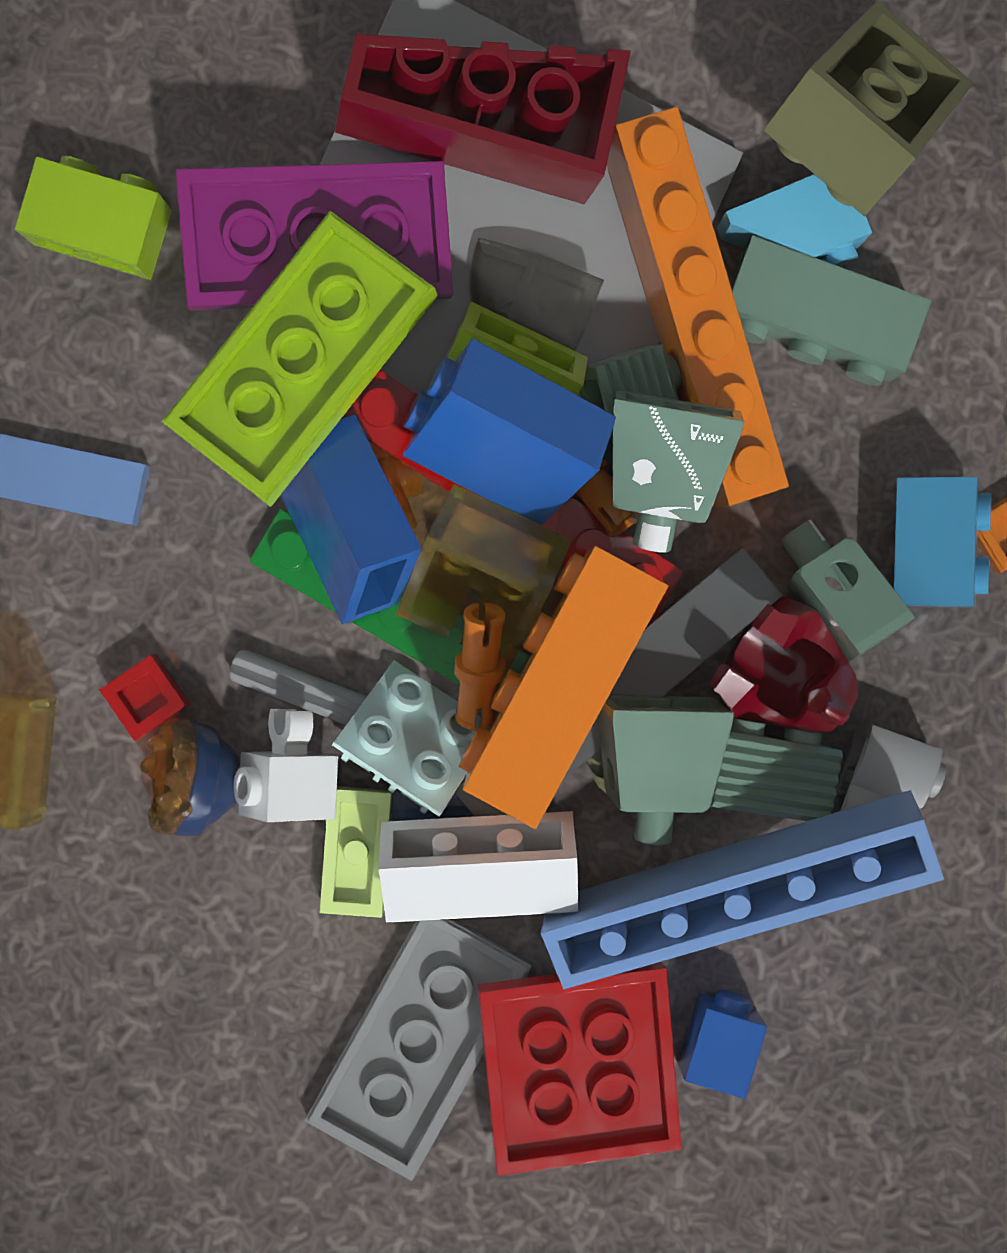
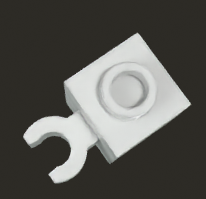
[234,709,338,822]

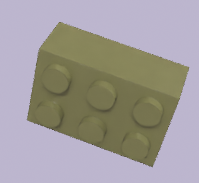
[763,0,974,216]

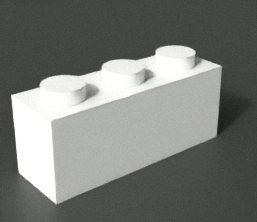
[378,811,578,922]

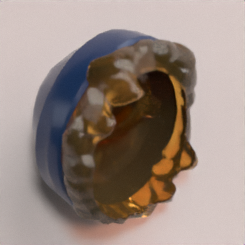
[140,718,241,836]

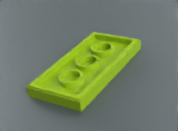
[161,211,438,507]

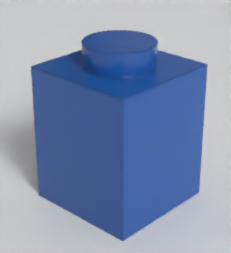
[678,989,767,1100]

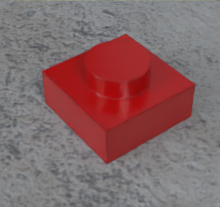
[99,654,191,741]

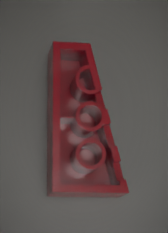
[335,34,631,204]

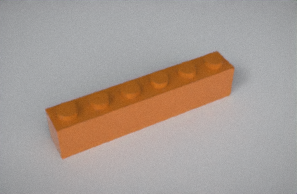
[607,106,789,507]

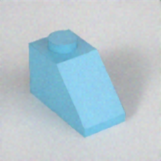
[717,174,872,267]

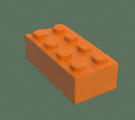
[458,546,668,829]

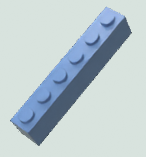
[541,790,944,989]

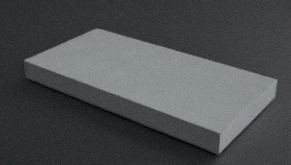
[305,919,532,1181]

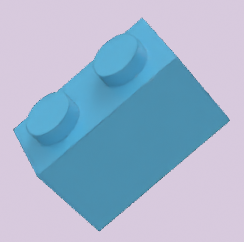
[894,477,992,607]

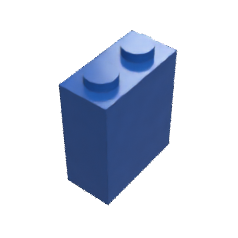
[402,338,616,527]
[282,415,422,624]

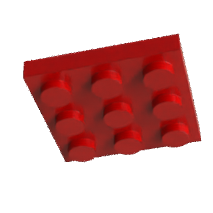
[477,961,682,1176]

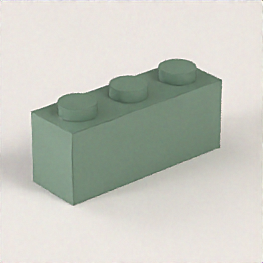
[730,235,932,386]

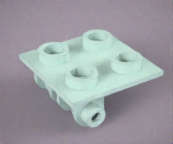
[332,660,491,816]

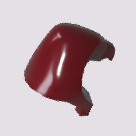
[709,597,858,733]

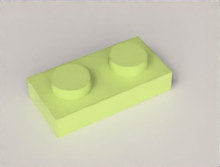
[320,786,393,918]

